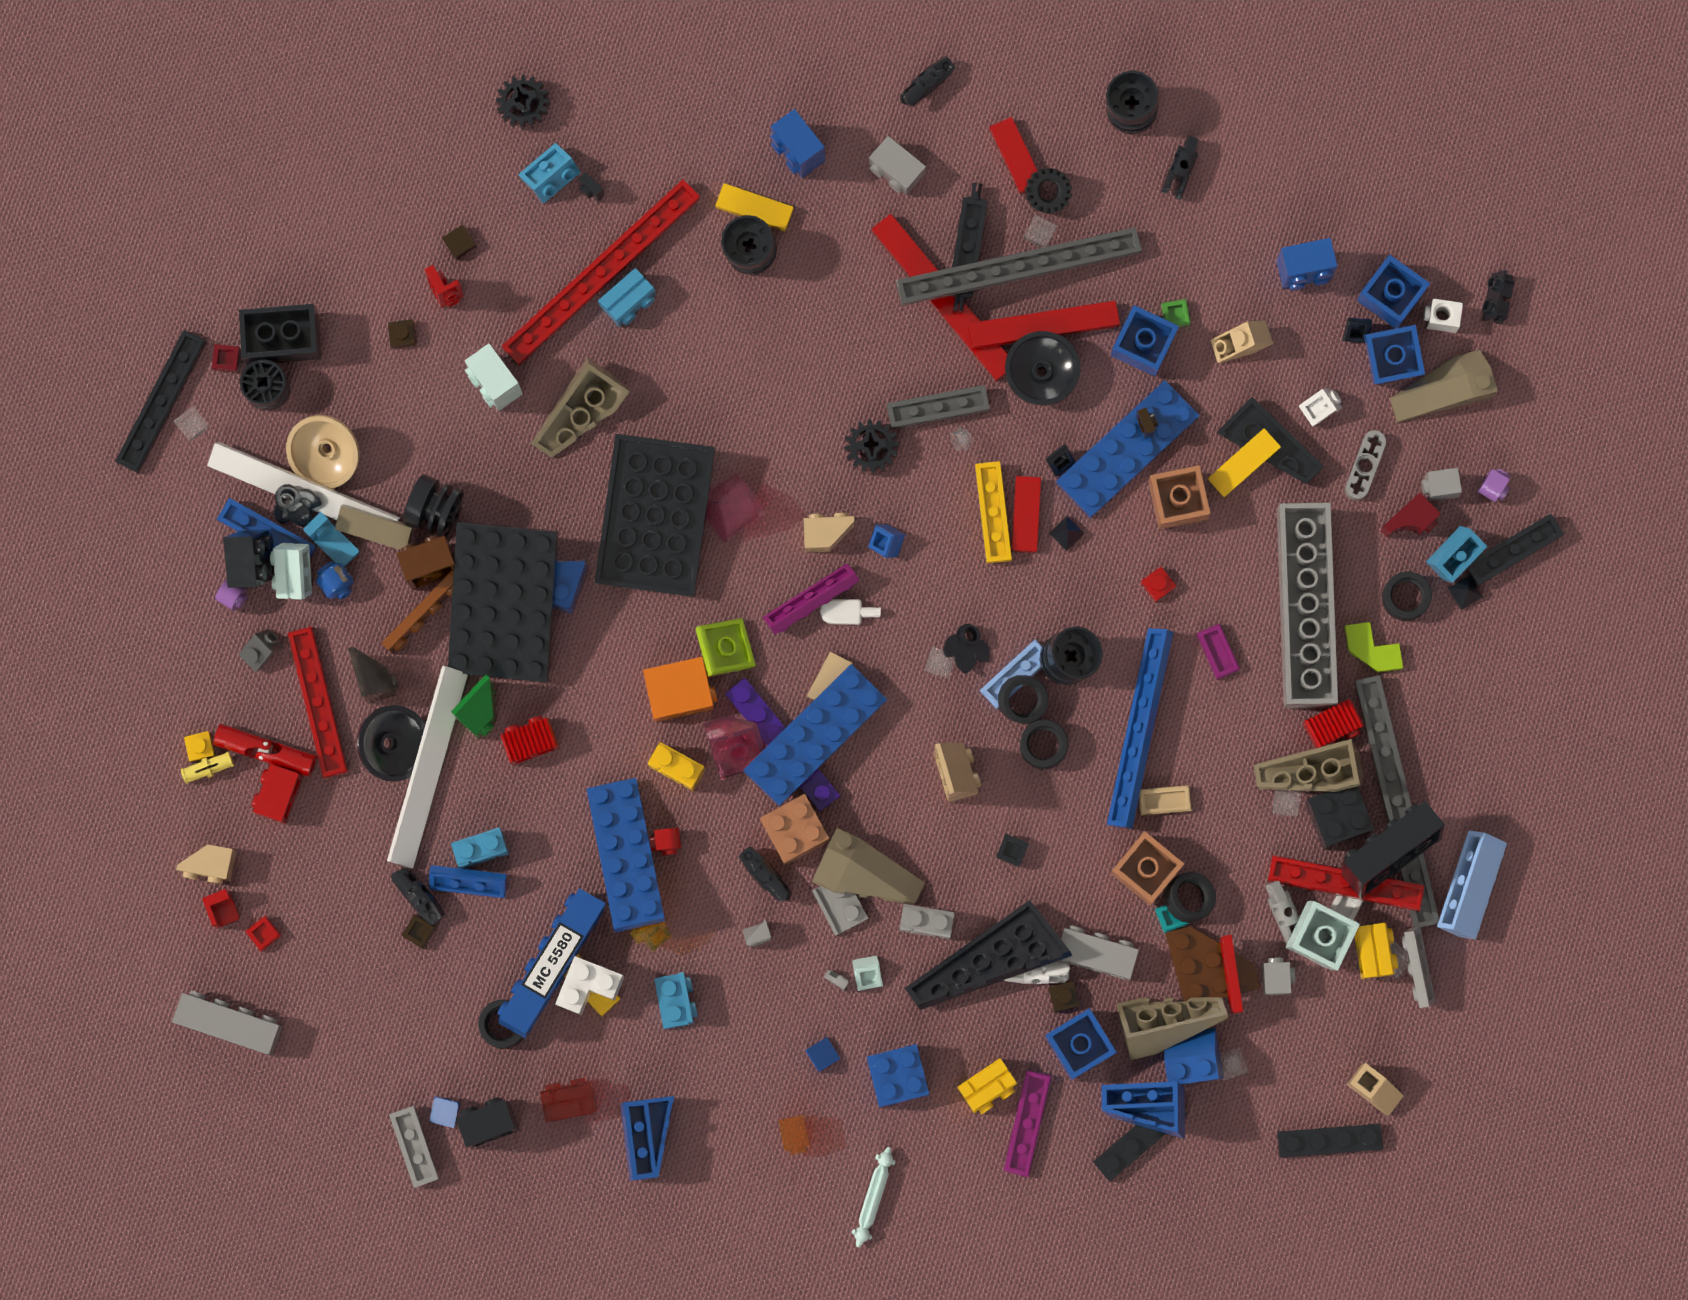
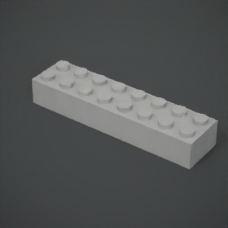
[1277,503,1338,708]

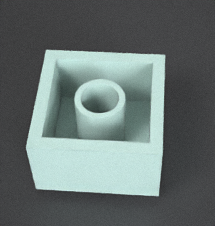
[464,344,523,411]
[1286,901,1360,971]

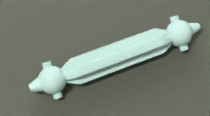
[852,1147,895,1247]

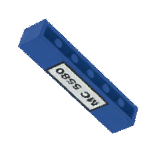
[497,888,606,1039]

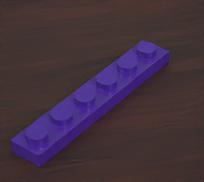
[725,678,840,812]

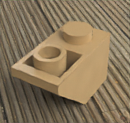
[1210,320,1273,363]
[804,513,854,553]
[176,845,237,885]
[1346,1063,1403,1116]

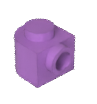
[1477,469,1510,502]
[215,579,248,611]

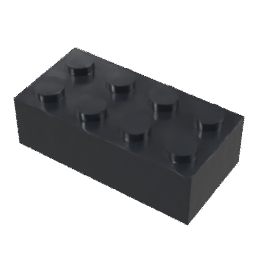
[1342,801,1445,899]

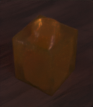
[778,1115,810,1155]

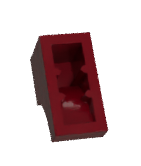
[1380,492,1441,538]

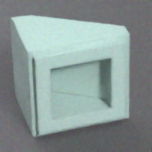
[852,956,883,991]

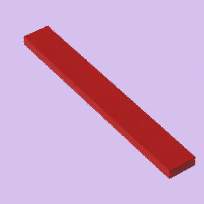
[871,214,1007,382]

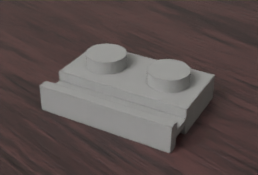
[812,886,868,936]

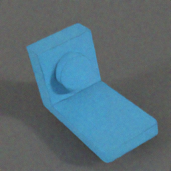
[303,512,359,567]

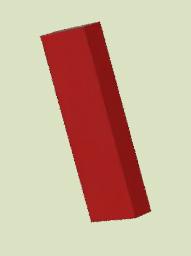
[989,117,1043,194]
[1011,476,1041,553]
[1220,935,1243,1014]

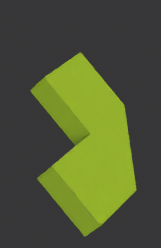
[1344,622,1403,673]

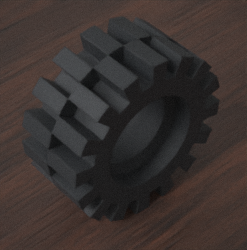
[1024,168,1072,213]

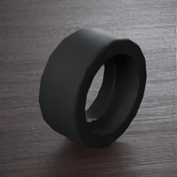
[1382,571,1432,621]
[998,675,1048,724]
[1020,719,1068,769]
[1165,872,1216,923]
[478,999,524,1049]

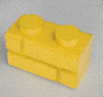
[648,742,706,791]
[1354,923,1398,979]
[957,1058,1017,1115]

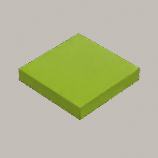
[695,618,756,676]

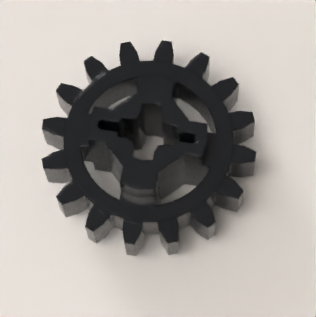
[496,74,550,130]
[844,419,899,475]

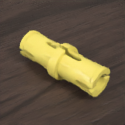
[181,751,234,784]

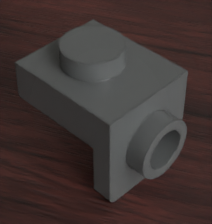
[238,629,284,672]

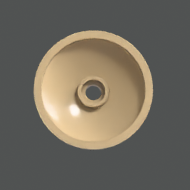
[286,415,360,489]

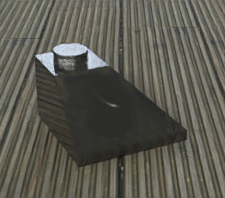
[348,647,399,704]

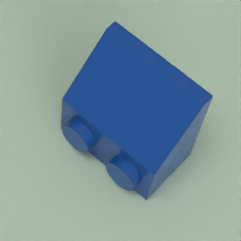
[1164,1028,1224,1085]

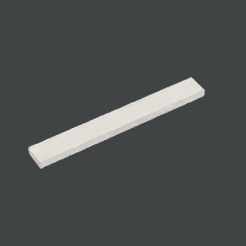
[207,442,400,521]
[387,666,468,868]

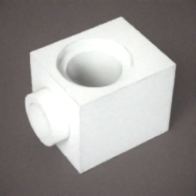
[1423,299,1463,333]

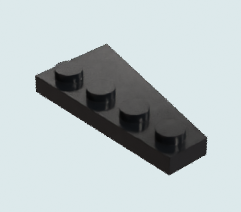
[1217,397,1324,485]

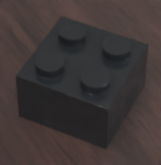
[223,529,275,588]
[1305,786,1374,850]
[456,1097,520,1149]

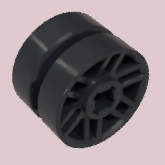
[240,360,290,411]

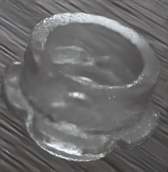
[950,427,972,451]

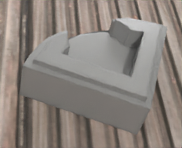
[823,970,849,991]

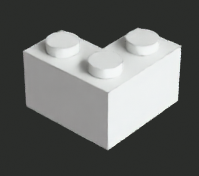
[555,956,624,1015]

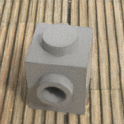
[1421,468,1462,501]
[1261,958,1295,996]

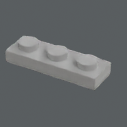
[1402,927,1436,1008]
[389,1106,439,1188]

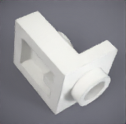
[1299,388,1342,426]

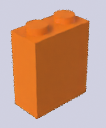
[643,657,718,722]

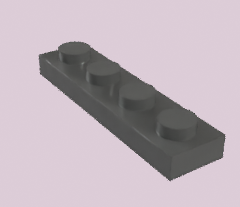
[887,385,990,430]

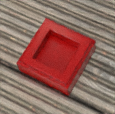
[245,916,282,952]

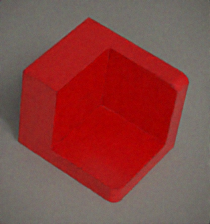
[202,889,240,929]

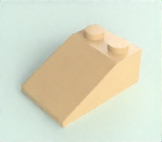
[934,743,981,803]

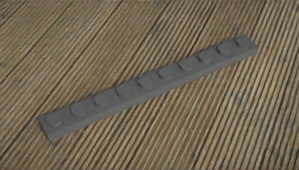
[895,227,1142,306]
[1354,675,1439,928]

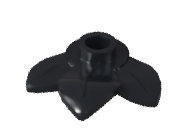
[273,484,322,527]
[943,624,990,674]

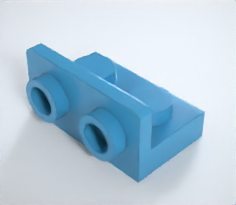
[518,143,580,203]
[654,972,698,1029]

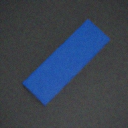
[429,865,507,898]

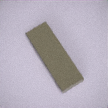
[335,504,414,550]

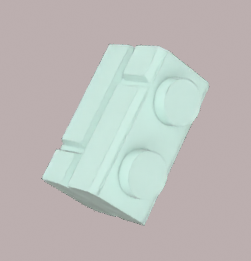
[270,543,312,599]

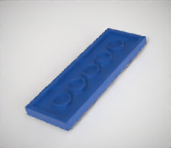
[1056,380,1200,519]
[743,664,887,807]
[586,778,665,932]

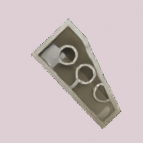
[1390,350,1498,423]
[531,357,630,458]
[1254,739,1363,792]
[812,828,925,905]
[1116,997,1228,1060]

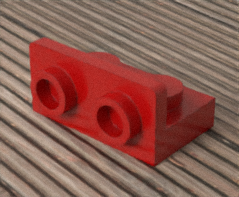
[424,265,463,308]

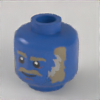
[316,562,354,600]

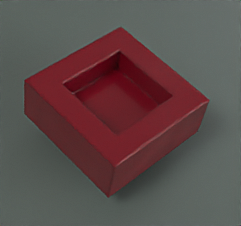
[211,344,241,373]

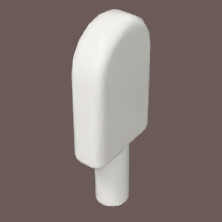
[820,599,881,625]

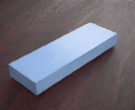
[980,639,1042,709]

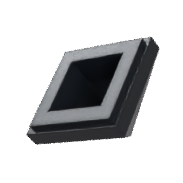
[1342,318,1372,343]
[1045,444,1075,477]
[1049,516,1084,551]
[1448,576,1483,610]

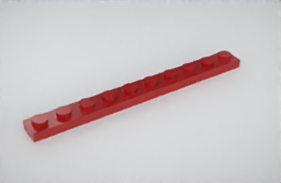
[501,179,700,366]

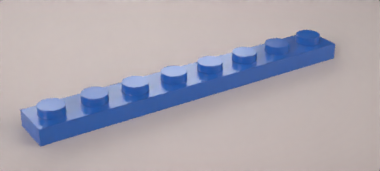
[1107,628,1174,829]

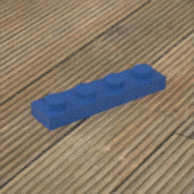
[217,498,317,559]

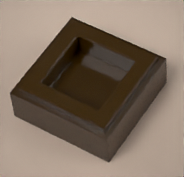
[442,224,477,260]
[401,914,437,949]

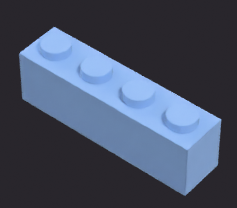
[1437,831,1507,940]

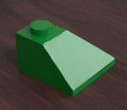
[451,675,496,739]

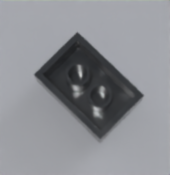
[239,304,321,365]

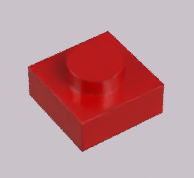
[1140,567,1176,603]

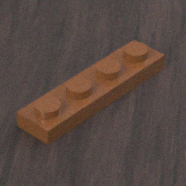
[381,571,454,654]

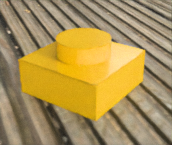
[184,731,216,763]

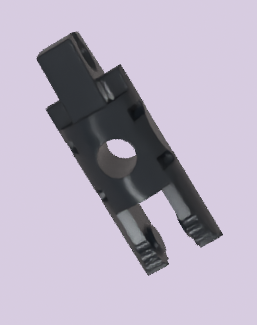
[899,56,955,106]
[1161,135,1199,200]
[739,846,791,902]
[391,868,445,925]

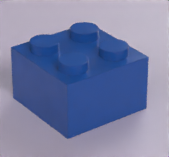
[770,109,825,179]
[1276,238,1337,291]
[1357,254,1430,328]
[1110,305,1179,377]
[1364,325,1425,384]
[1044,1008,1117,1080]
[867,1044,929,1108]

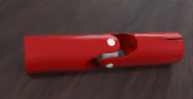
[213,724,317,777]

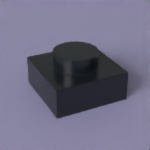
[578,172,604,202]
[996,834,1029,868]

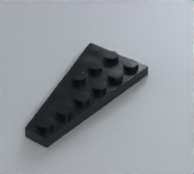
[905,900,1073,1010]

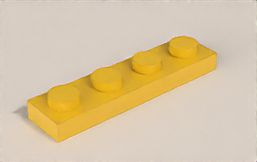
[975,461,1012,564]

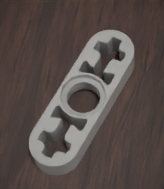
[1345,430,1386,501]

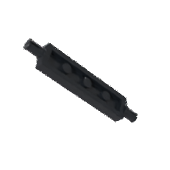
[951,182,988,313]

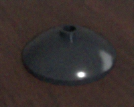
[1005,331,1080,406]
[357,705,425,782]

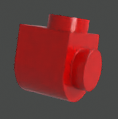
[650,828,682,856]

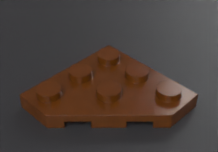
[1165,926,1260,1001]

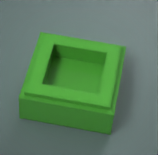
[1161,299,1190,327]

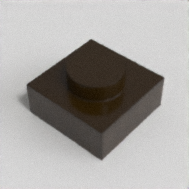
[388,319,416,349]
[1136,407,1158,439]
[1048,981,1080,1013]

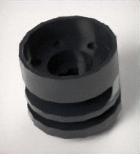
[1106,70,1158,134]
[721,215,777,275]
[403,474,464,538]
[1039,626,1103,686]

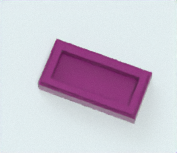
[1196,623,1240,680]

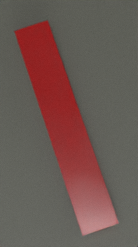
[968,301,1120,349]
[287,626,348,779]
[1268,855,1425,912]

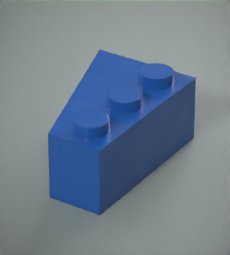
[554,561,588,613]
[1102,1081,1185,1139]
[620,1096,674,1181]

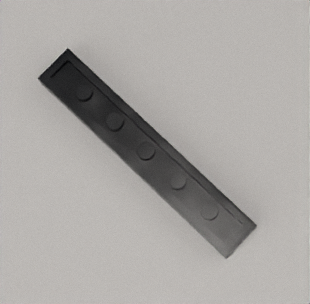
[115,330,207,474]

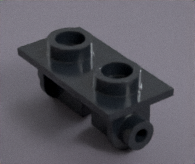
[1481,270,1515,324]

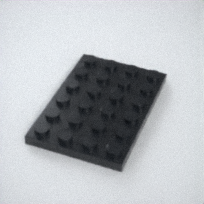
[594,434,716,597]
[448,521,559,682]

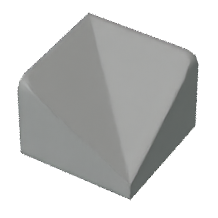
[743,920,772,948]

